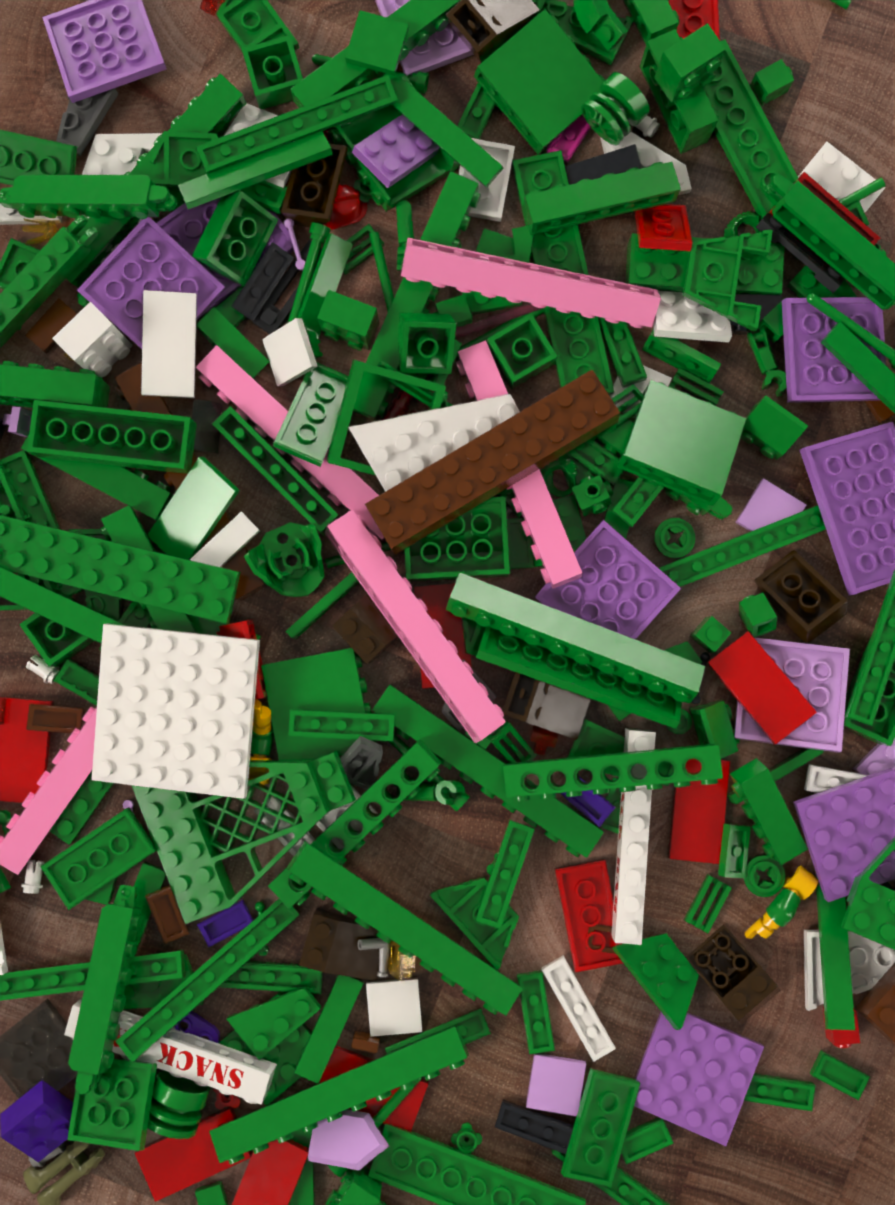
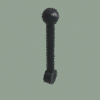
[691,652,710,704]

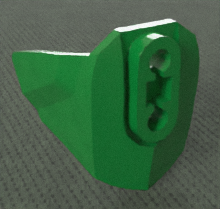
[244,522,325,597]

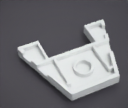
[82,133,163,224]

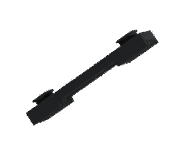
[756,213,844,293]
[252,240,322,335]

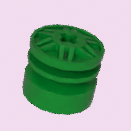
[581,72,650,146]
[148,1070,211,1139]

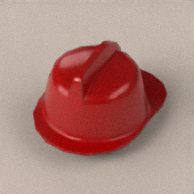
[323,185,368,230]

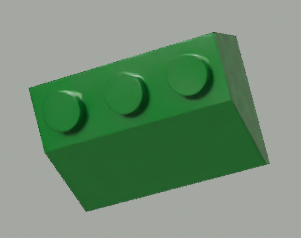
[192,190,279,286]

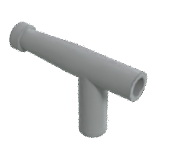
[358,938,390,977]

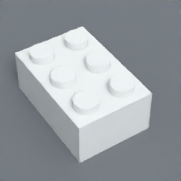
[52,302,133,377]

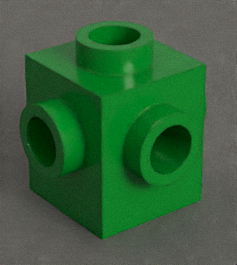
[572,475,614,517]

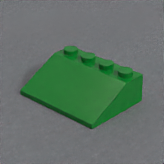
[405,497,510,582]

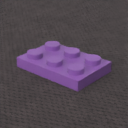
[352,115,440,188]

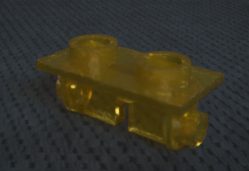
[388,940,415,981]

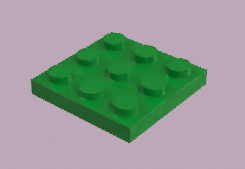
[219,992,312,1106]
[67,1058,157,1151]

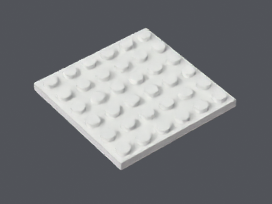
[92,624,260,799]

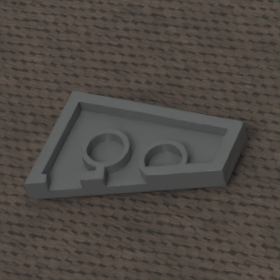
[56,88,119,156]

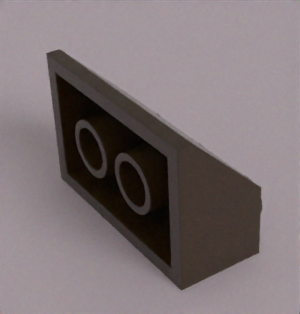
[281,144,348,227]

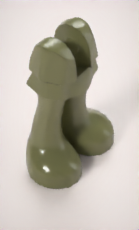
[23,1141,105,1205]

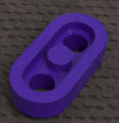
[173,1011,220,1043]

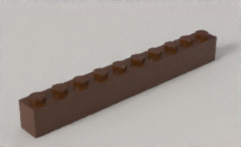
[114,363,267,601]

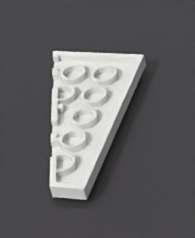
[348,394,520,492]
[804,930,895,1011]

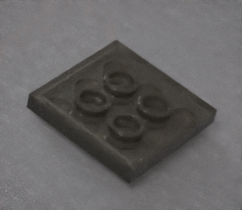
[0,999,78,1099]

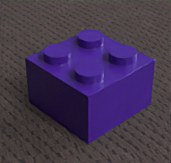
[0,1080,74,1163]

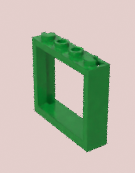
[326,359,448,476]

